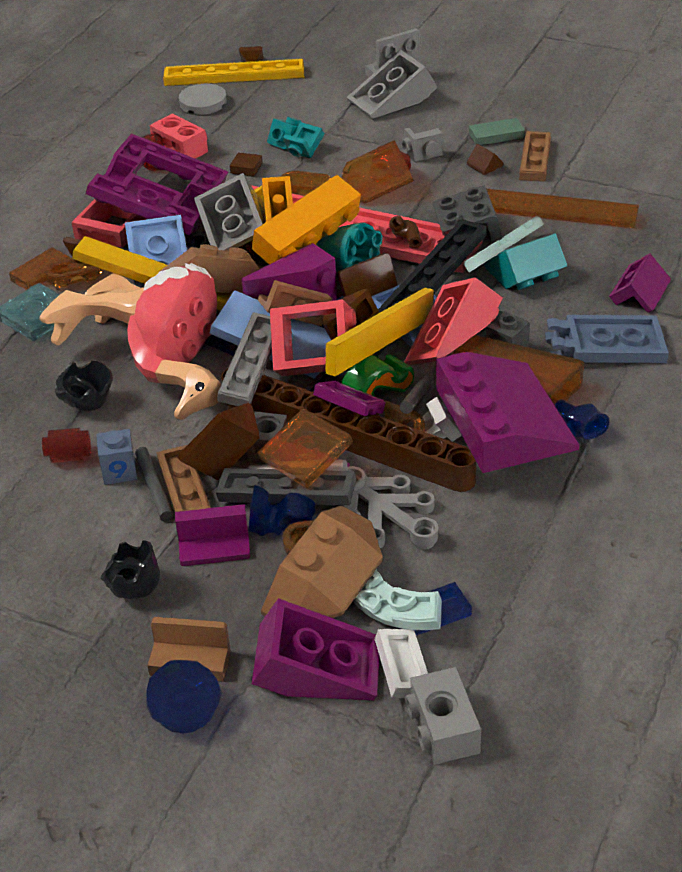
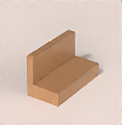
[258,280,332,326]
[147,617,231,681]

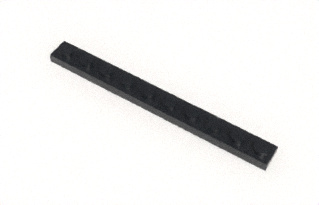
[305,219,487,392]

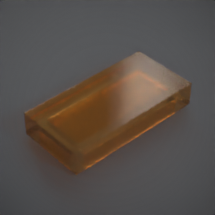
[9,247,72,291]

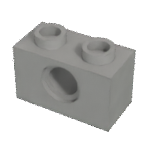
[405,667,481,765]

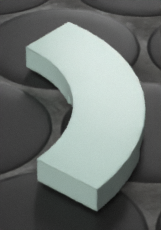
[464,216,544,272]
[353,569,442,630]

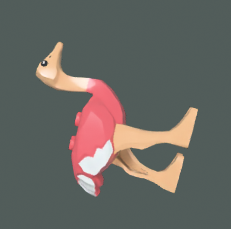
[39,263,221,420]

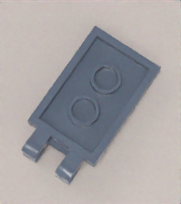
[545,315,669,363]

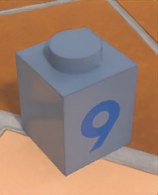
[96,429,137,485]

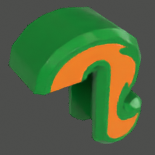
[342,354,415,397]

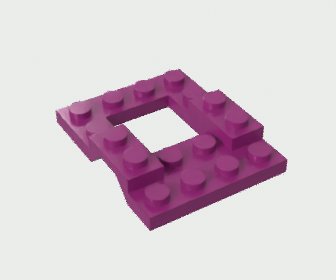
[86,134,228,235]

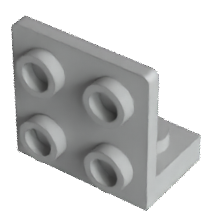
[365,28,420,77]

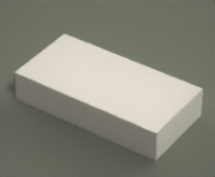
[375,629,428,698]

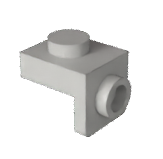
[401,128,442,162]

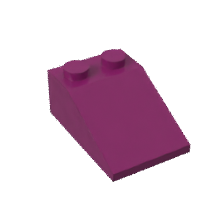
[242,243,337,301]
[252,598,379,701]

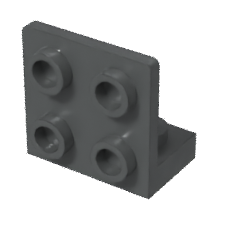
[433,185,502,244]

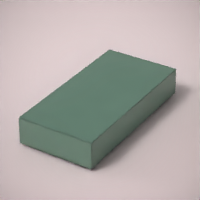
[469,118,525,146]

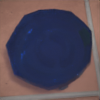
[146,660,222,734]

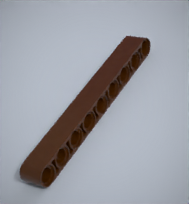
[221,368,477,492]

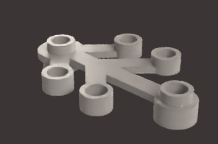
[344,466,438,550]

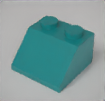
[484,233,568,291]

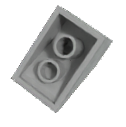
[347,50,438,119]
[194,173,265,251]

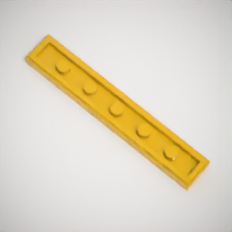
[163,59,304,86]
[72,236,231,311]
[325,288,434,376]

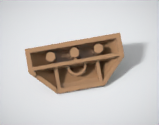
[158,244,260,294]
[261,506,383,618]

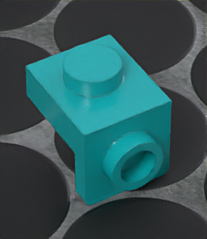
[267,116,302,150]
[282,122,324,158]

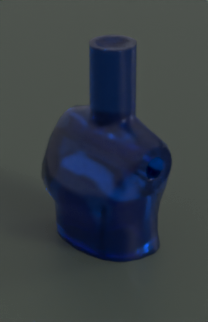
[555,399,610,439]

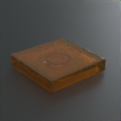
[257,408,353,488]

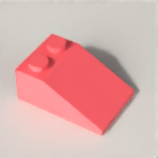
[404,277,503,365]

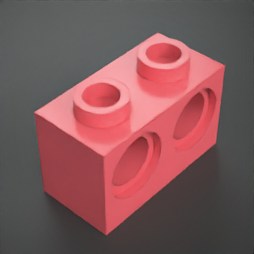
[149,114,208,159]

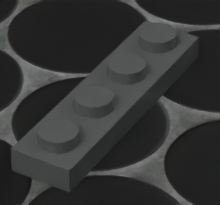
[216,468,357,505]

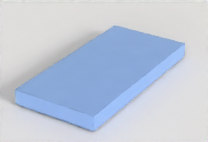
[210,290,331,378]

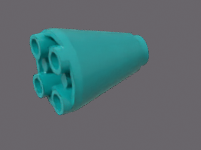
[316,223,383,272]

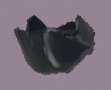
[55,360,113,411]
[101,540,160,599]

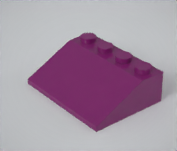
[436,352,579,473]

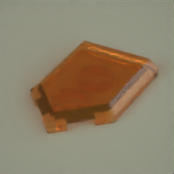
[341,140,414,204]

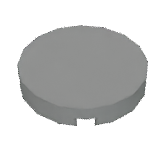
[179,83,227,115]

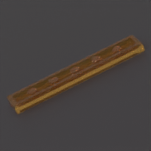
[486,188,639,228]

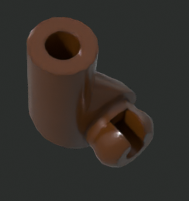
[389,216,422,249]

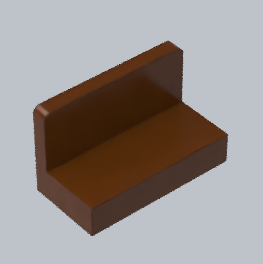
[337,253,398,300]

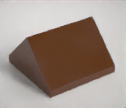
[177,402,260,480]

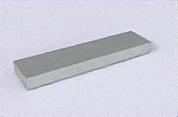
[217,312,272,406]

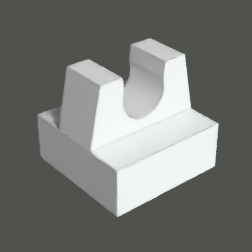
[419,397,462,442]

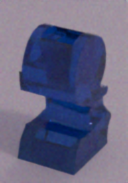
[248,485,316,537]

